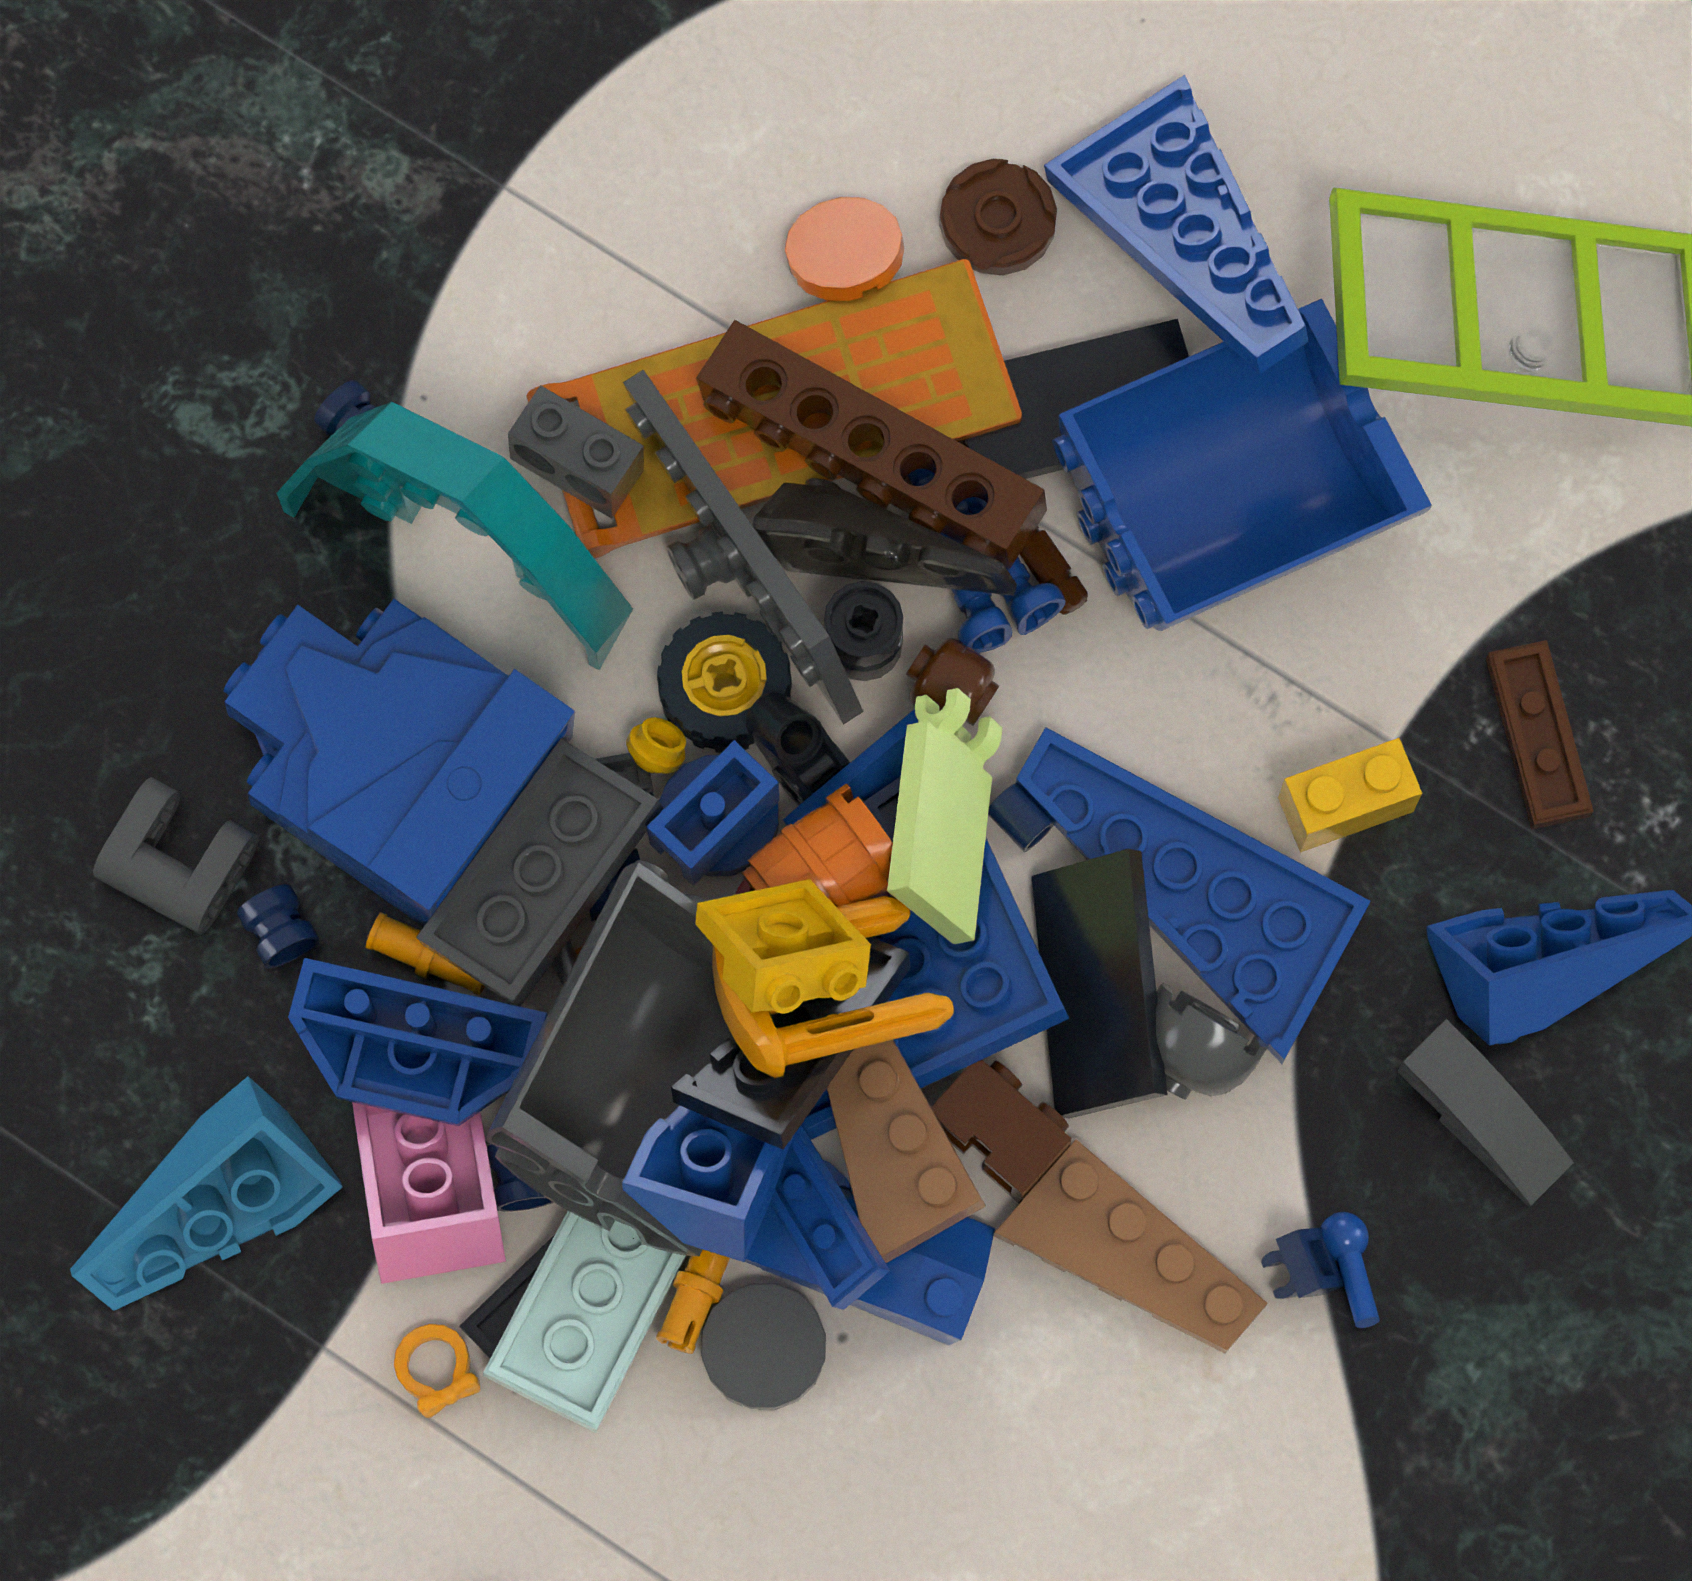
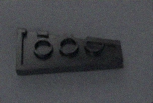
[671,937,911,1150]

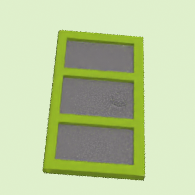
[1329,187,1692,427]

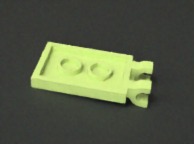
[887,688,1003,944]

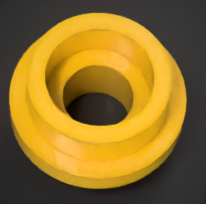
[626,717,686,774]

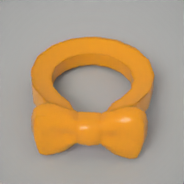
[394,1324,480,1418]

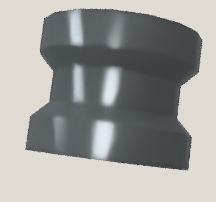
[666,525,735,600]

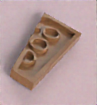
[827,1040,986,1263]

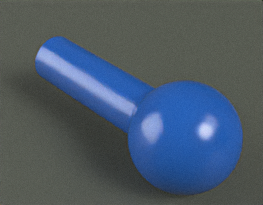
[1321,1212,1380,1328]

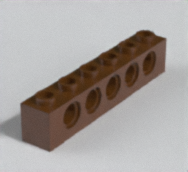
[696,319,1047,570]

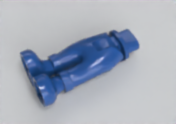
[908,469,1066,653]

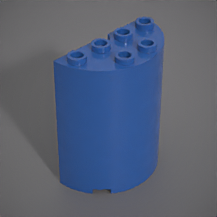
[1052,298,1432,631]

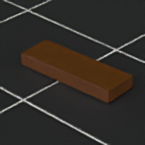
[1485,640,1594,830]

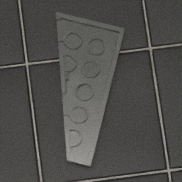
[623,370,864,725]

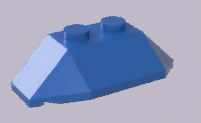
[288,958,548,1126]

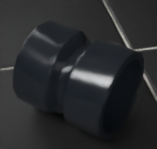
[824,581,904,681]

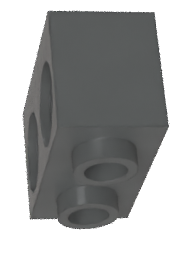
[508,385,644,519]

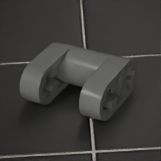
[93,777,259,935]

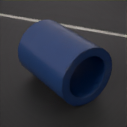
[988,783,1055,852]

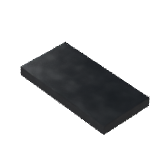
[964,319,1189,479]
[1031,848,1168,1119]

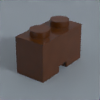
[931,1060,1072,1204]

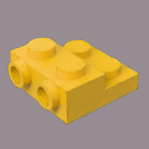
[695,879,871,1014]

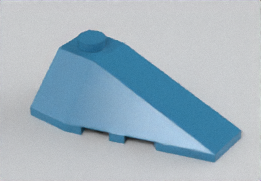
[70,1076,343,1311]

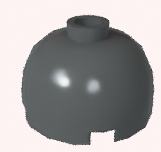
[1156,983,1268,1100]

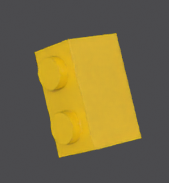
[1278,738,1422,853]

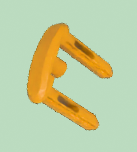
[712,896,954,1078]

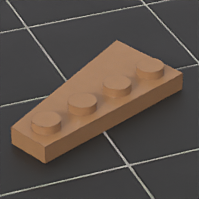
[994,1139,1268,1354]

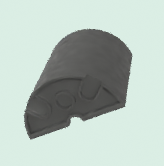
[486,860,735,1256]

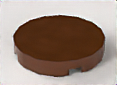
[939,158,1057,276]

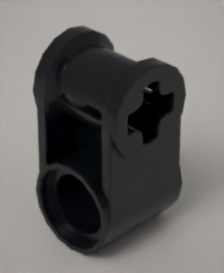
[746,692,850,805]

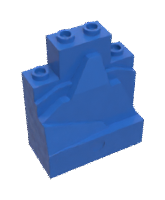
[223,599,575,927]

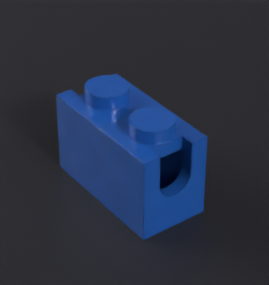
[646,740,780,886]

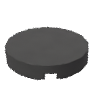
[701,1283,826,1410]

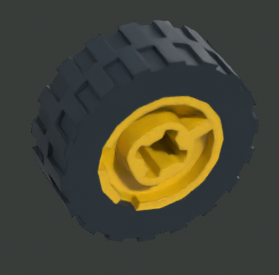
[657,611,792,753]

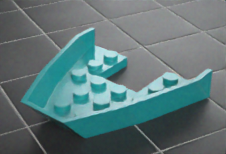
[276,402,633,670]

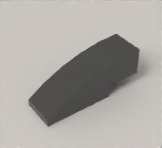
[1397,1019,1574,1208]

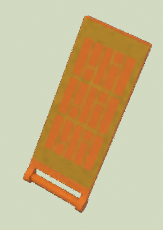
[526,259,1022,558]

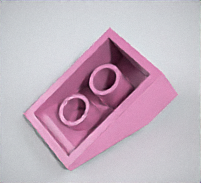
[352,1102,506,1284]

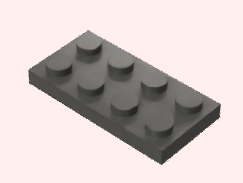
[416,738,664,1007]

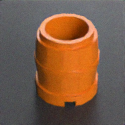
[741,783,893,907]

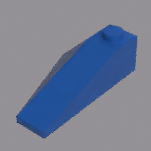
[1427,890,1692,1046]
[622,1105,794,1262]
[745,1198,995,1346]

